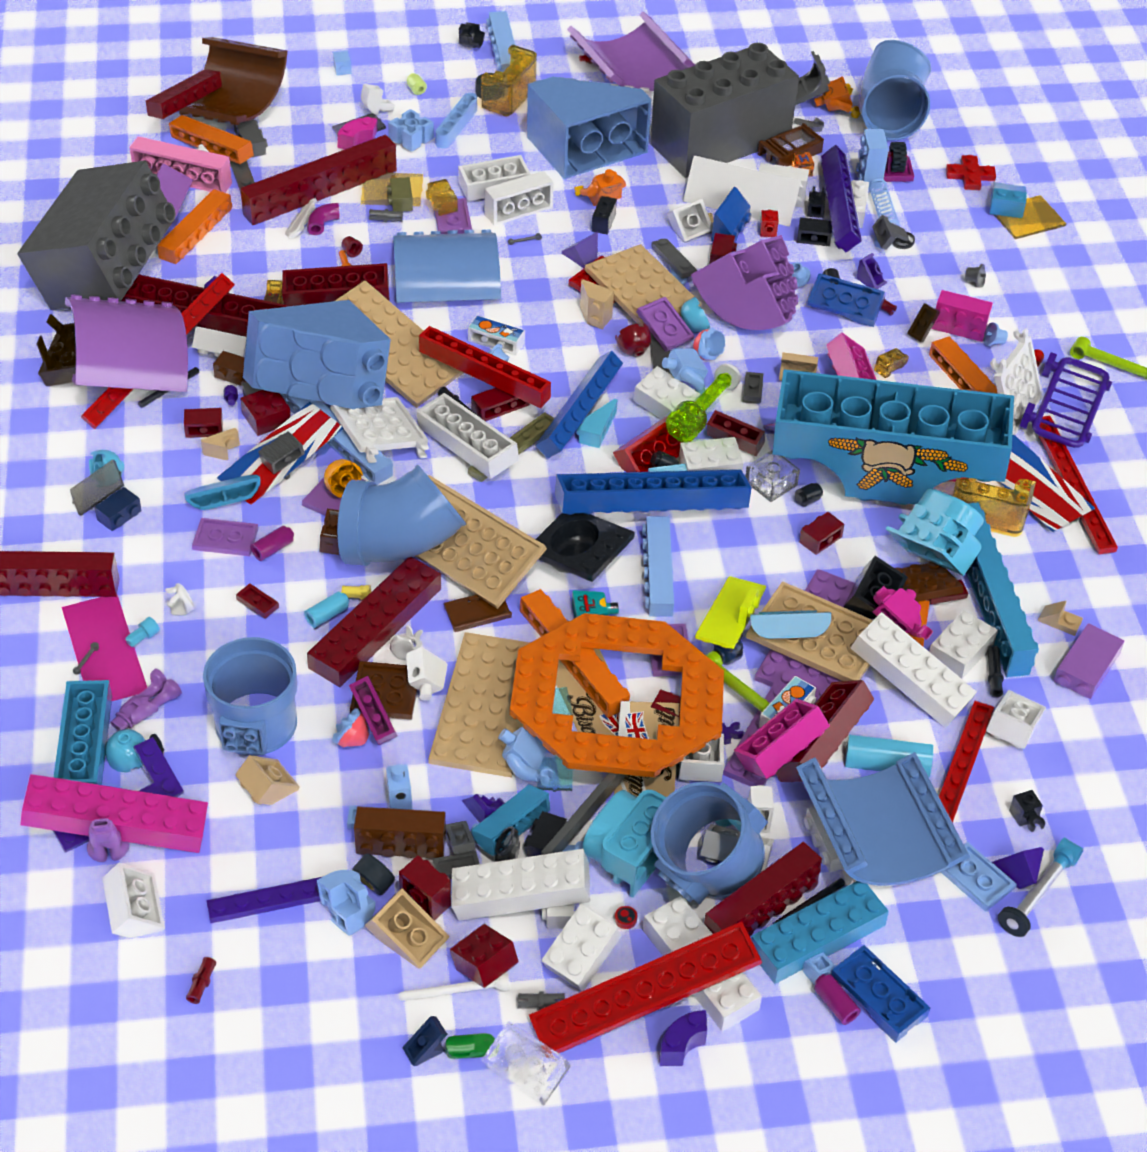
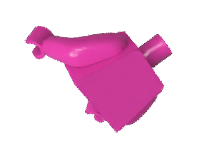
[873,586,933,640]

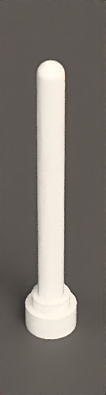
[398,971,510,1001]

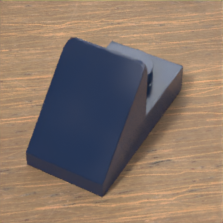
[402,1016,448,1066]

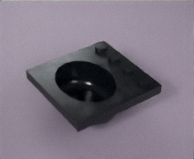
[536,513,635,582]

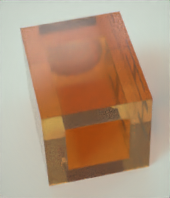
[792,152,815,177]

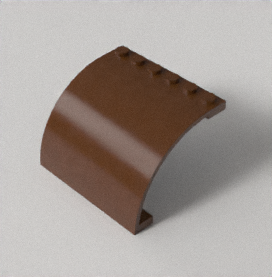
[179,37,288,125]

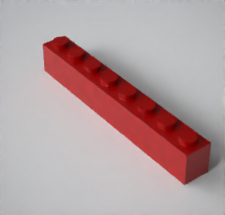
[419,326,551,409]

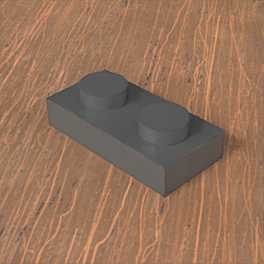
[743,372,764,403]
[446,821,476,854]
[433,851,480,879]

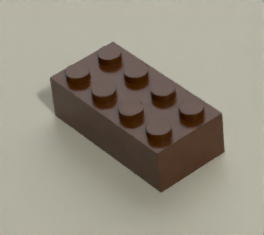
[354,806,446,860]

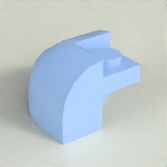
[317,870,376,936]

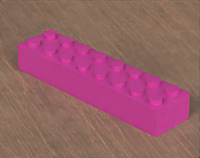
[20,774,208,853]

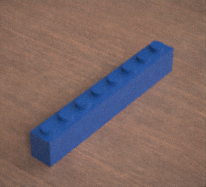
[535,350,623,459]

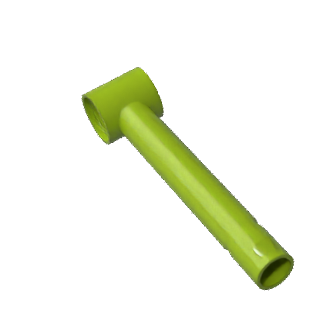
[1070,336,1147,379]
[706,651,770,713]

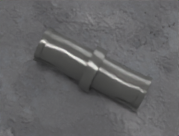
[369,209,403,222]
[518,991,565,1010]

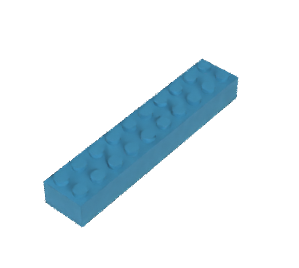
[966,502,1039,678]

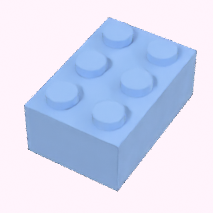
[856,129,889,189]

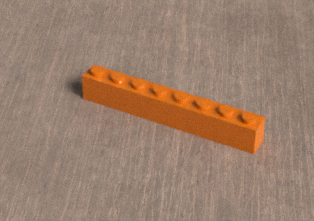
[520,589,630,718]

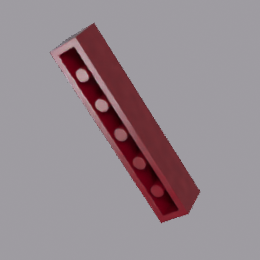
[145,69,222,119]

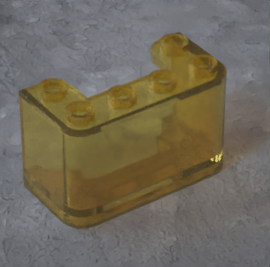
[481,44,537,116]
[952,477,1036,537]

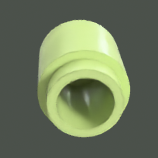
[407,73,427,95]

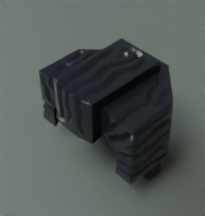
[459,22,485,49]

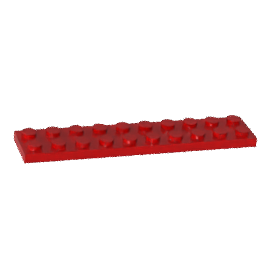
[529,921,762,1059]

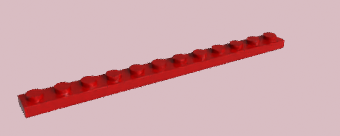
[81,273,235,429]

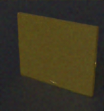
[361,173,423,207]
[993,195,1067,240]

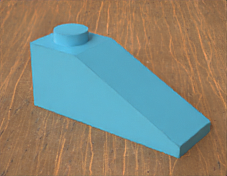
[577,399,618,449]

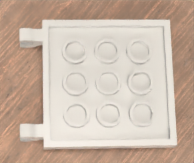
[990,327,1043,435]
[330,397,429,463]

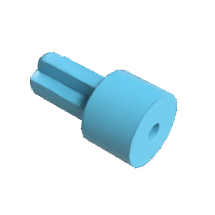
[125,616,160,647]

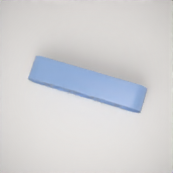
[436,93,477,149]

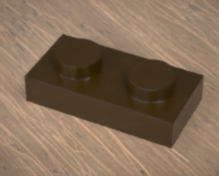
[907,303,940,343]

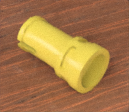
[341,585,371,600]

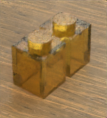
[425,179,458,216]

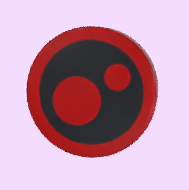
[615,906,637,929]

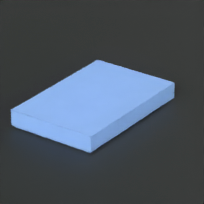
[941,842,1017,912]

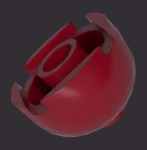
[615,323,651,357]

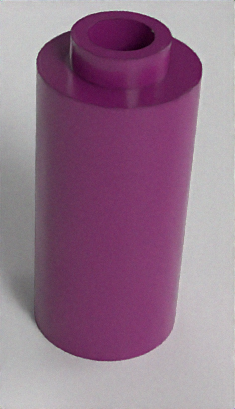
[250,525,294,561]
[814,974,861,1025]

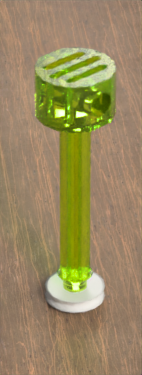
[666,363,741,442]

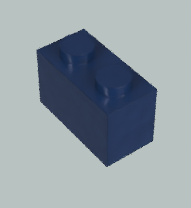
[94,487,142,531]

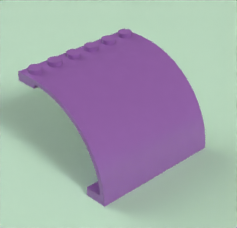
[567,11,695,91]
[65,294,188,392]

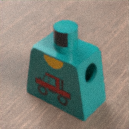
[572,590,619,619]

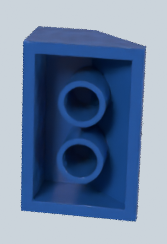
[711,187,752,242]

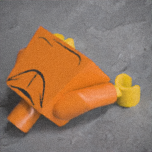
[814,76,860,119]
[574,169,626,206]

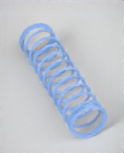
[869,178,900,226]

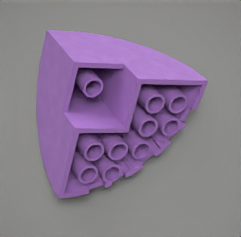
[690,235,798,330]

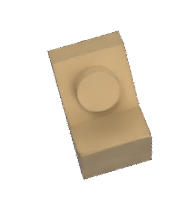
[201,428,240,460]
[1038,600,1083,636]

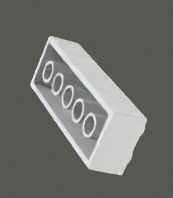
[416,393,519,479]
[851,612,977,728]
[451,849,591,921]
[643,896,762,1032]

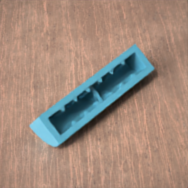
[845,735,934,777]

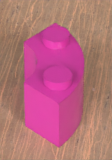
[337,117,377,149]

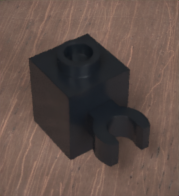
[807,186,826,218]
[1009,789,1046,832]

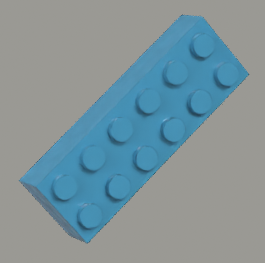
[53,680,112,785]
[751,881,889,984]

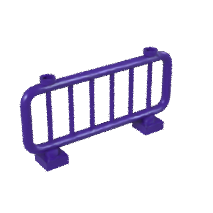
[1020,352,1113,448]

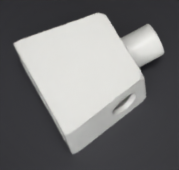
[406,647,448,701]

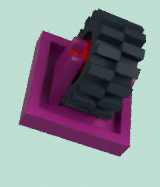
[884,142,914,182]

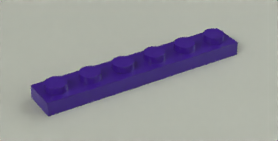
[206,877,322,924]

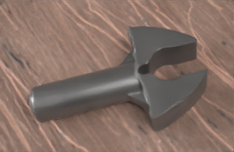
[794,117,824,132]

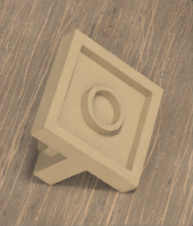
[779,352,818,381]

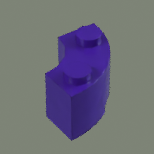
[660,1010,708,1066]

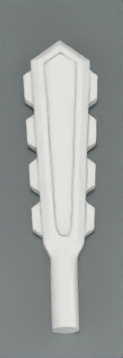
[285,198,317,239]

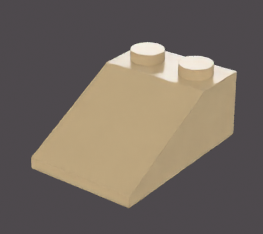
[364,888,450,969]

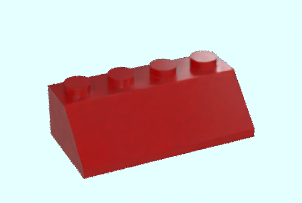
[613,414,691,472]

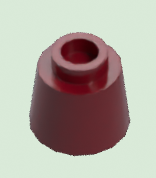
[341,236,363,257]

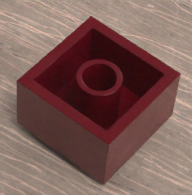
[240,390,291,436]
[399,855,451,921]
[449,924,519,988]

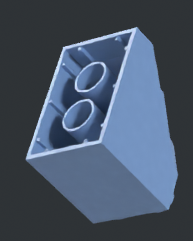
[527,76,652,179]
[243,300,391,409]

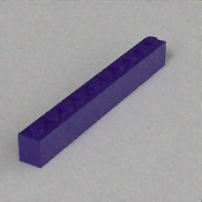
[821,145,862,253]

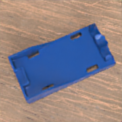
[807,273,885,327]
[831,945,931,1043]

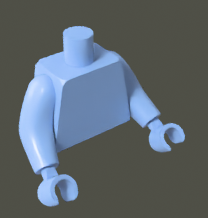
[662,348,708,408]
[498,727,553,785]

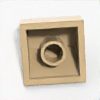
[580,279,614,330]
[235,755,300,805]

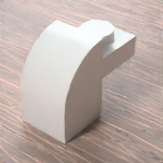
[361,84,395,115]

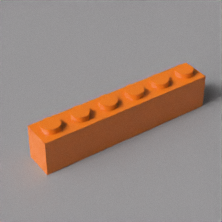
[168,115,254,164]
[157,189,233,264]
[929,336,997,394]

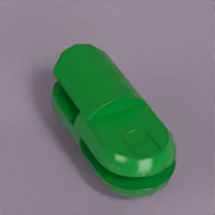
[445,1033,497,1059]

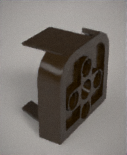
[36,314,76,387]

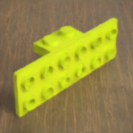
[695,576,766,649]

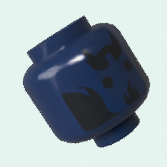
[713,640,744,665]

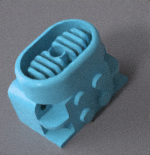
[885,489,984,576]
[582,790,667,898]

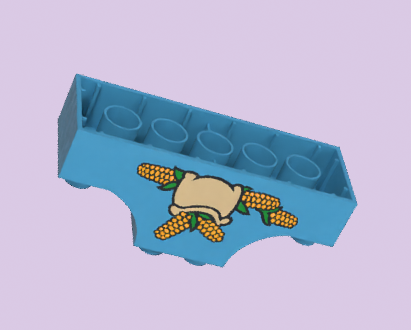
[772,370,1014,505]

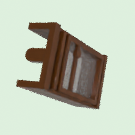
[757,123,824,167]

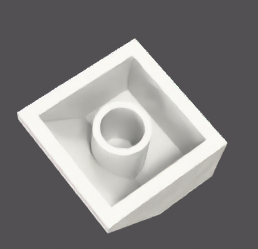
[667,199,713,242]

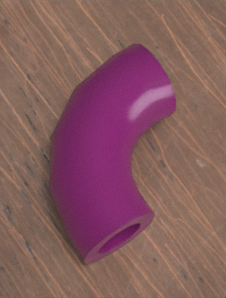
[307,203,340,235]

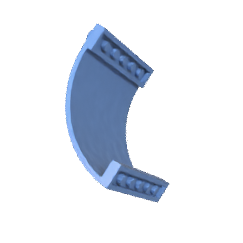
[393,229,501,303]
[796,752,970,886]

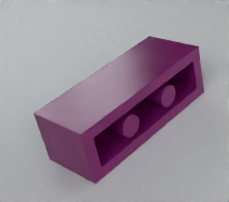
[349,676,398,745]

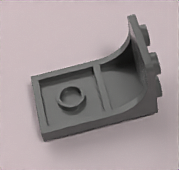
[795,50,830,105]

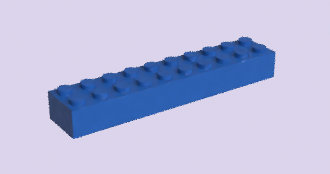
[554,469,752,515]

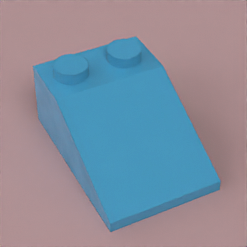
[990,182,1027,219]

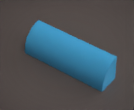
[472,784,551,856]

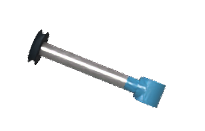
[998,837,1084,937]

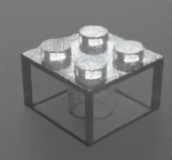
[745,450,800,502]

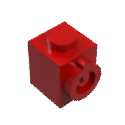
[760,209,779,237]

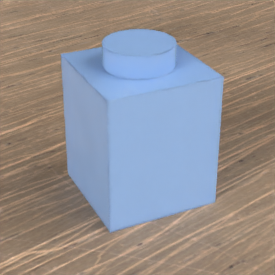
[333,50,352,76]

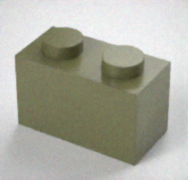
[387,177,413,211]

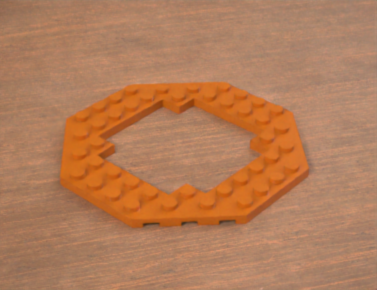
[510,613,724,778]

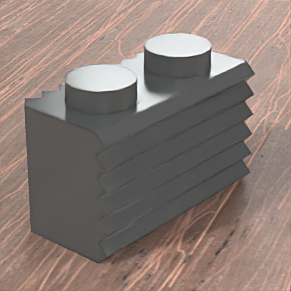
[258,431,305,474]

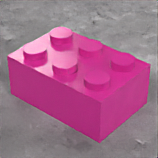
[932,290,993,342]

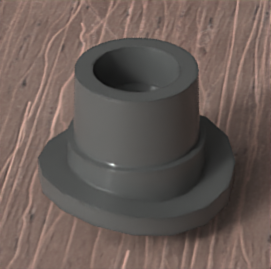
[965,263,987,287]

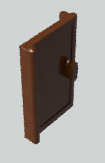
[443,595,512,632]

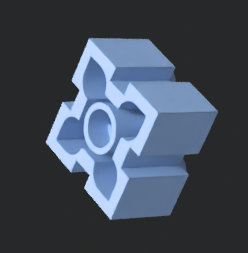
[388,109,434,152]

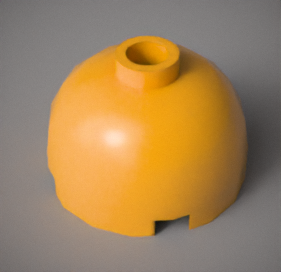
[324,459,363,498]

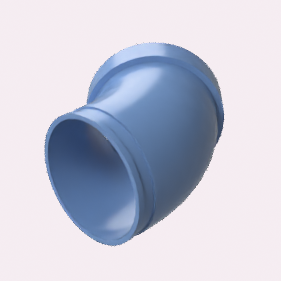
[859,40,932,141]
[337,464,467,566]

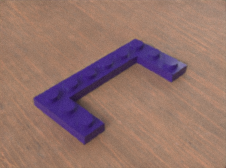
[52,737,184,853]

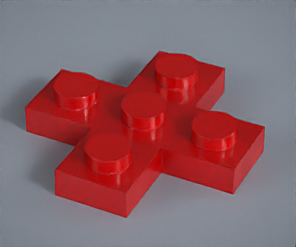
[946,155,996,190]

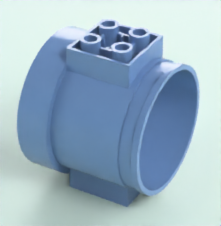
[203,637,298,756]
[651,782,768,905]

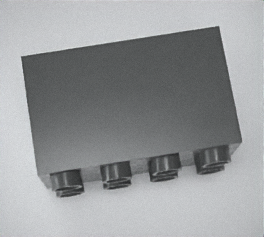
[650,42,799,178]
[17,160,176,310]

